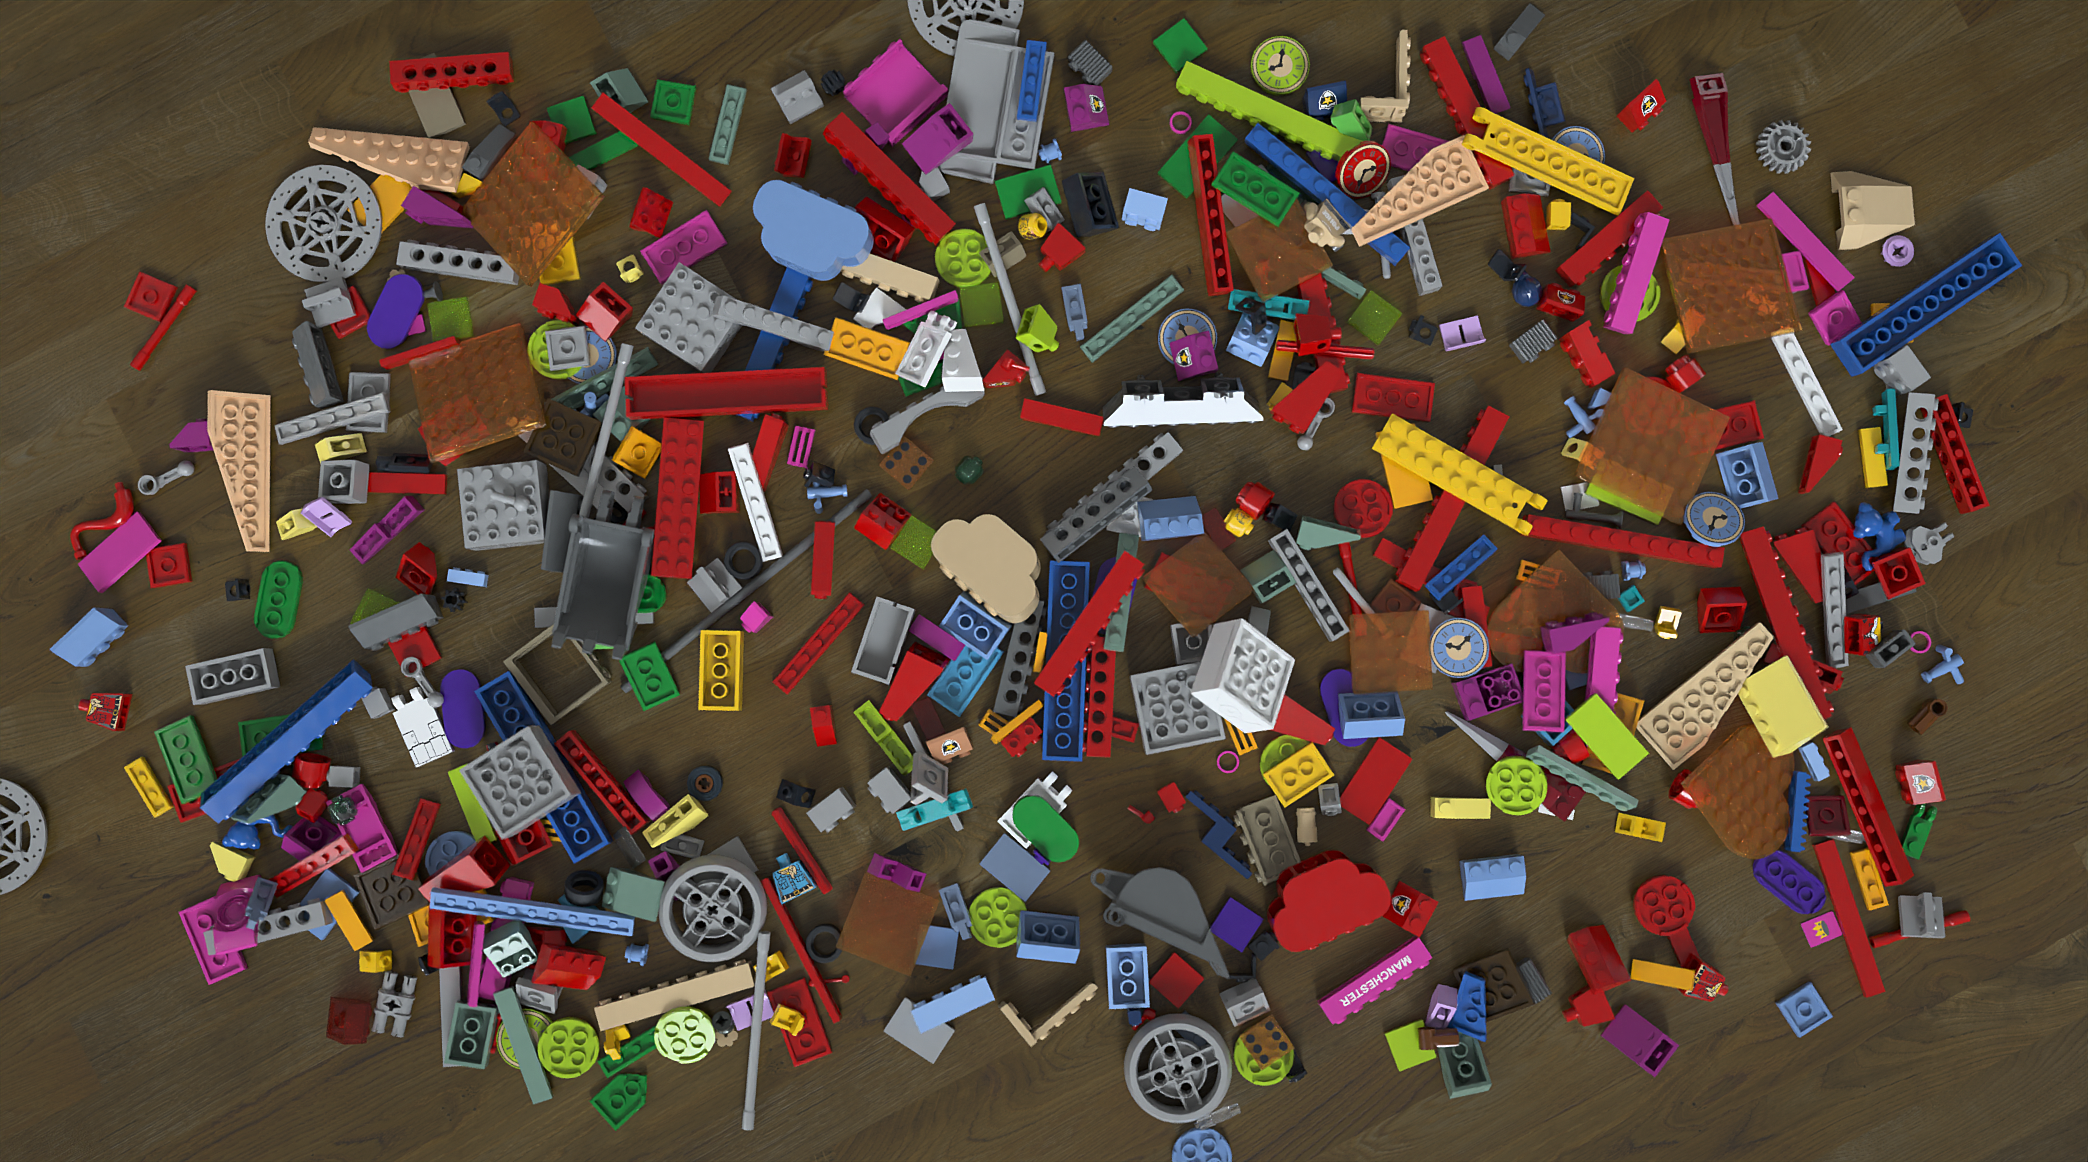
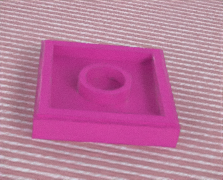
[1808,290,1862,345]

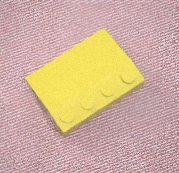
[1738,656,1828,758]

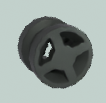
[712,1011,735,1034]

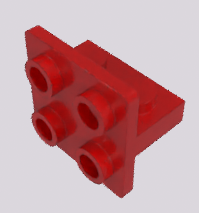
[629,187,673,238]

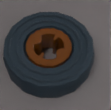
[687,765,723,801]

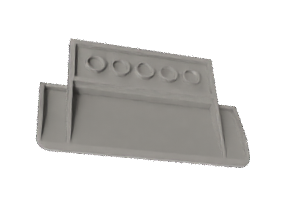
[938,20,1054,184]

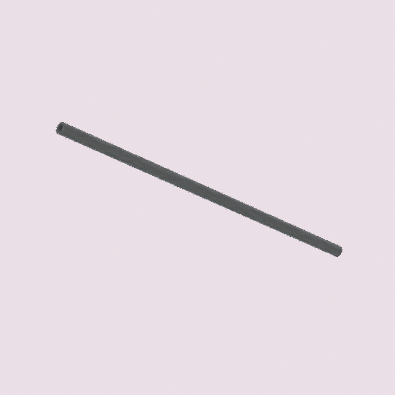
[620,489,873,693]

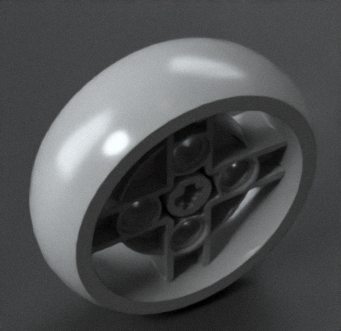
[658,855,767,962]
[1124,1013,1232,1123]

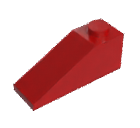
[1798,434,1843,494]

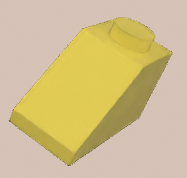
[315,433,367,464]
[276,509,317,540]
[210,840,255,882]

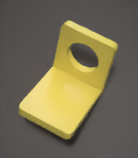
[617,255,644,283]
[1561,438,1600,470]

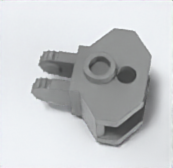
[1904,522,1954,565]

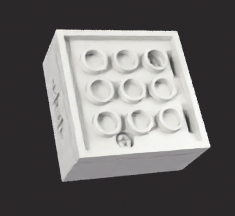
[1191,618,1295,733]

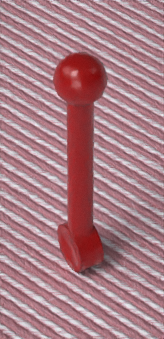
[808,975,850,987]
[490,1013,502,1054]

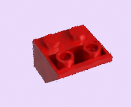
[576,282,633,342]
[532,283,580,325]
[699,471,740,514]
[854,493,912,550]

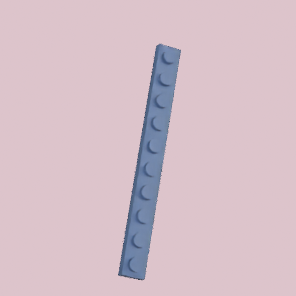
[430,887,635,936]

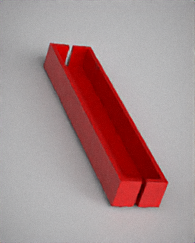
[624,367,828,420]

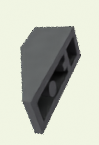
[1494,4,1545,61]
[462,124,516,183]

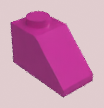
[740,601,773,633]

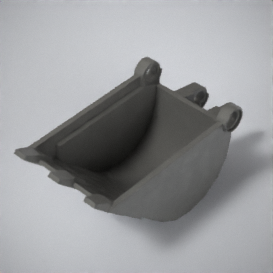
[552,490,654,660]
[1090,868,1229,978]

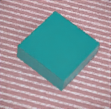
[1618,585,1645,612]

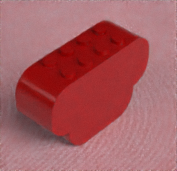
[1267,850,1391,952]

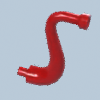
[70,482,134,560]

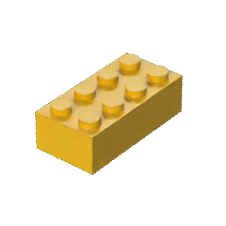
[698,630,744,711]

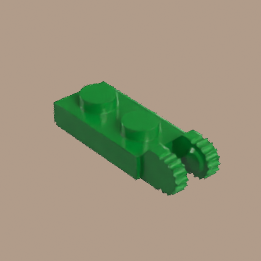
[1901,804,1937,860]

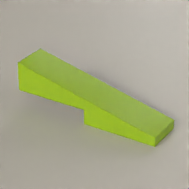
[854,700,913,776]
[448,763,498,842]

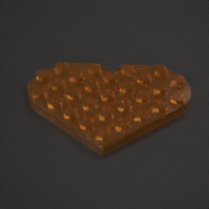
[1487,549,1624,673]
[1681,723,1795,859]

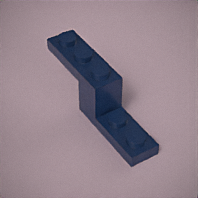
[1185,790,1253,880]

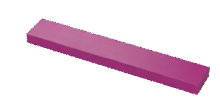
[1757,192,1855,292]

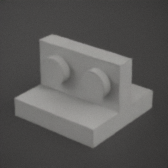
[771,70,824,124]
[302,277,356,328]
[687,557,743,613]
[910,751,948,805]
[1898,892,1945,938]
[516,968,563,1014]
[1219,979,1270,1027]

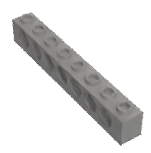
[1046,432,1183,540]

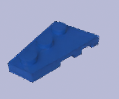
[1447,971,1487,1042]

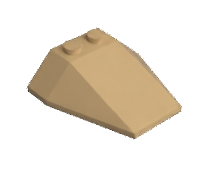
[1830,171,1915,250]

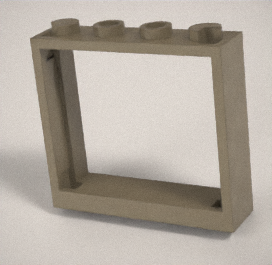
[503,624,612,725]

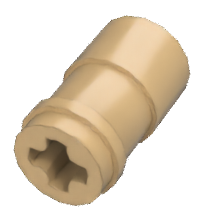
[1296,807,1317,846]

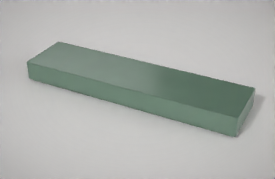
[709,84,747,165]

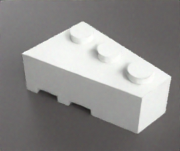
[942,329,984,392]

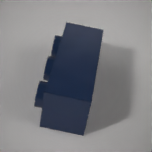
[1127,1008,1142,1026]

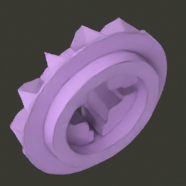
[1881,235,1914,267]

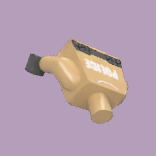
[1298,199,1350,252]

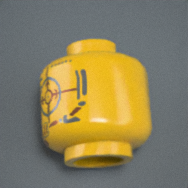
[1018,213,1047,240]
[1224,508,1254,537]

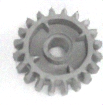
[1756,120,1811,174]

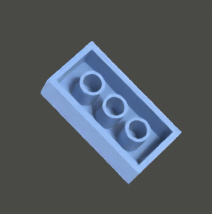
[911,975,995,1033]

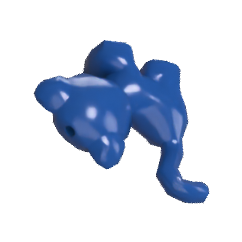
[1853,502,1906,571]
[222,807,293,849]

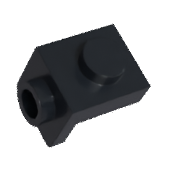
[803,461,835,488]

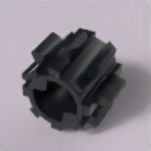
[820,69,846,96]
[441,588,468,612]

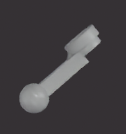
[1297,398,1335,450]
[138,460,195,495]
[401,657,444,708]

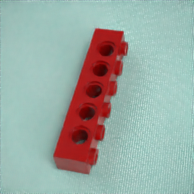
[389,52,514,93]
[1920,394,1990,514]
[1083,637,1116,758]
[554,730,651,835]

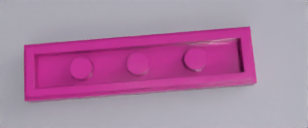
[883,290,959,330]

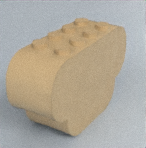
[931,514,1041,623]

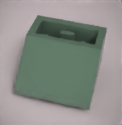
[590,68,648,113]
[1240,550,1296,604]
[483,920,539,978]

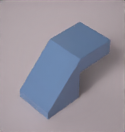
[1587,377,1630,410]

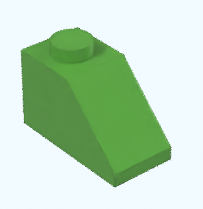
[1331,99,1373,141]

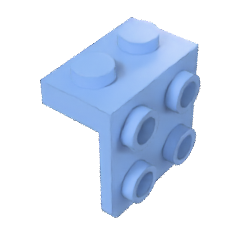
[1226,312,1279,367]

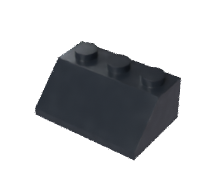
[1062,172,1119,237]

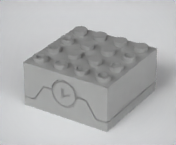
[635,262,742,373]
[457,460,550,551]
[1129,661,1225,755]
[459,725,581,839]

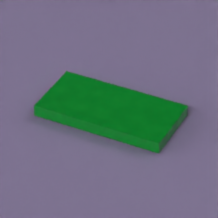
[1158,114,1238,199]
[1212,151,1300,227]
[238,714,324,757]
[154,715,218,804]

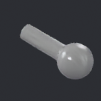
[491,491,530,511]

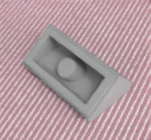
[1024,187,1065,232]

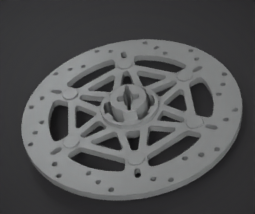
[907,0,1024,56]
[265,165,382,282]
[0,778,48,895]

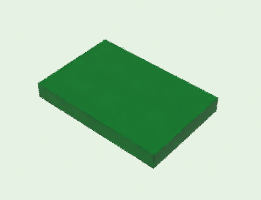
[995,165,1062,219]
[619,641,680,711]

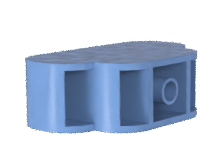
[753,180,874,281]

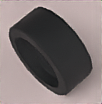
[854,406,890,445]
[724,542,763,580]
[564,870,604,907]
[806,924,845,963]

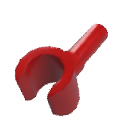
[1000,358,1030,371]
[1128,805,1155,824]
[1132,1007,1156,1031]

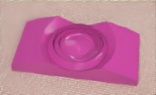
[326,784,398,873]
[213,875,261,955]

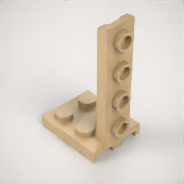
[1359,30,1411,123]
[998,982,1098,1047]

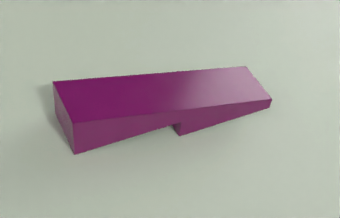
[1462,35,1511,114]
[350,495,425,564]

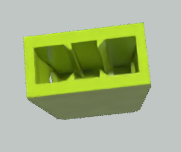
[1015,304,1059,352]

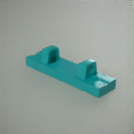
[1228,289,1310,320]
[1872,389,1900,470]
[896,788,973,831]

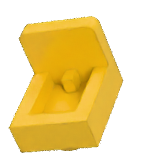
[1654,606,1682,639]
[359,950,392,973]
[753,950,790,982]
[770,1004,804,1036]
[604,1025,631,1060]

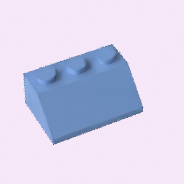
[1716,442,1778,508]
[1137,496,1204,541]
[939,591,1013,660]
[50,607,128,667]
[1338,690,1405,739]
[1459,854,1526,901]
[1016,911,1080,964]

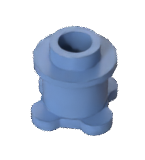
[1038,139,1062,163]
[1621,560,1646,580]
[625,943,649,966]

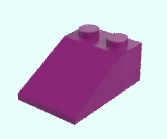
[401,186,475,228]

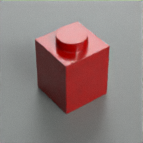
[1156,781,1186,813]
[296,788,328,824]

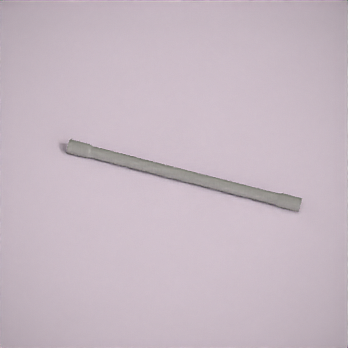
[974,203,1046,396]
[579,343,634,518]
[742,931,770,1130]

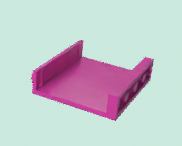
[843,39,949,147]

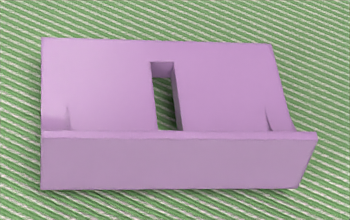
[1439,316,1486,352]
[301,497,352,537]
[727,990,774,1031]

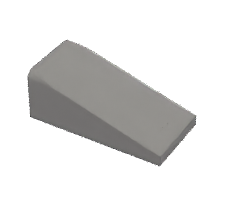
[659,834,704,858]

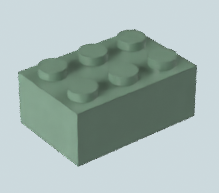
[444,999,499,1069]

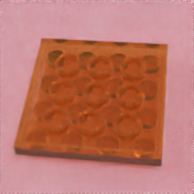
[1226,199,1333,303]
[1143,532,1254,638]
[1348,610,1433,694]
[836,872,940,976]

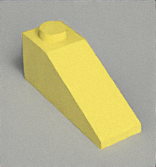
[642,794,709,848]
[1430,797,1491,819]

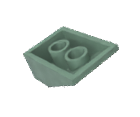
[593,375,650,442]
[1296,515,1361,550]
[231,774,306,824]
[602,867,664,921]
[1437,1032,1492,1099]

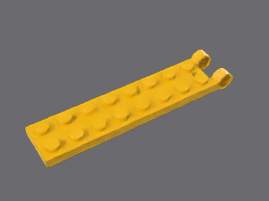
[1462,107,1634,215]
[1372,414,1547,536]

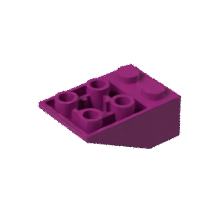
[902,103,974,175]
[1540,612,1610,654]
[1452,663,1523,721]
[1600,1004,1679,1077]

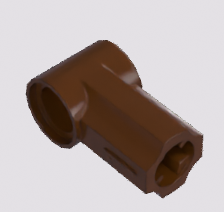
[1907,698,1948,735]
[1418,1027,1459,1050]

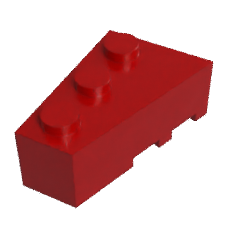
[1559,320,1615,388]

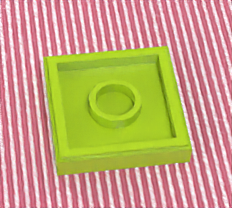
[1384,1019,1436,1072]

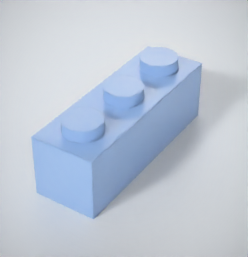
[447,567,489,587]
[1798,742,1830,781]

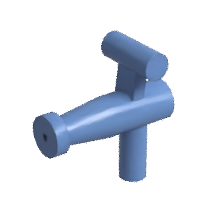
[573,392,609,418]
[1564,396,1604,439]
[807,482,847,514]
[1921,645,1964,684]

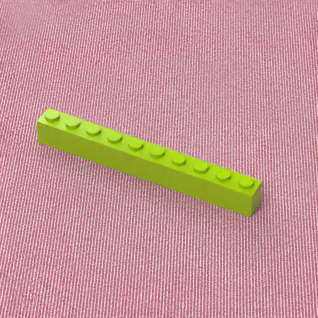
[1176,61,1362,162]

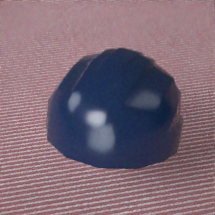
[1512,270,1543,307]

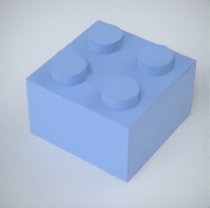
[1122,188,1168,231]

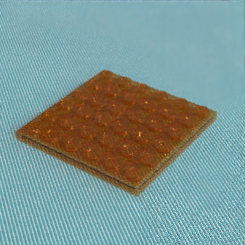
[461,121,605,287]
[1660,218,1802,354]
[408,323,546,463]
[1574,367,1730,525]

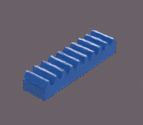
[1017,40,1047,122]
[1425,535,1498,601]
[1784,771,1811,852]

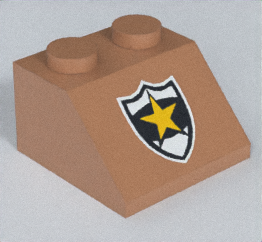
[926,727,974,765]

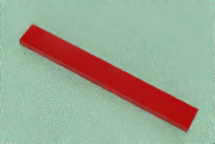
[591,93,732,207]
[1813,839,1886,998]
[761,876,843,1024]

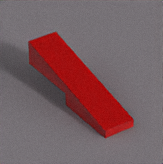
[1020,398,1103,436]
[1461,585,1492,667]

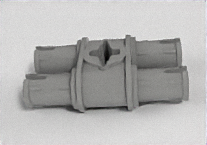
[371,971,418,1037]

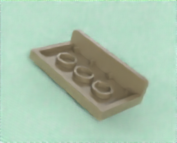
[1233,795,1301,886]

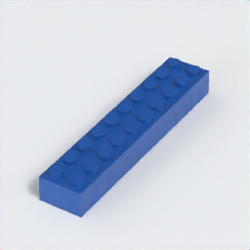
[1830,233,2022,377]
[1042,561,1090,761]
[200,659,373,823]
[474,671,614,863]

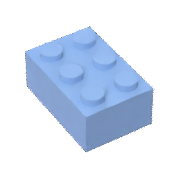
[1106,943,1150,1009]

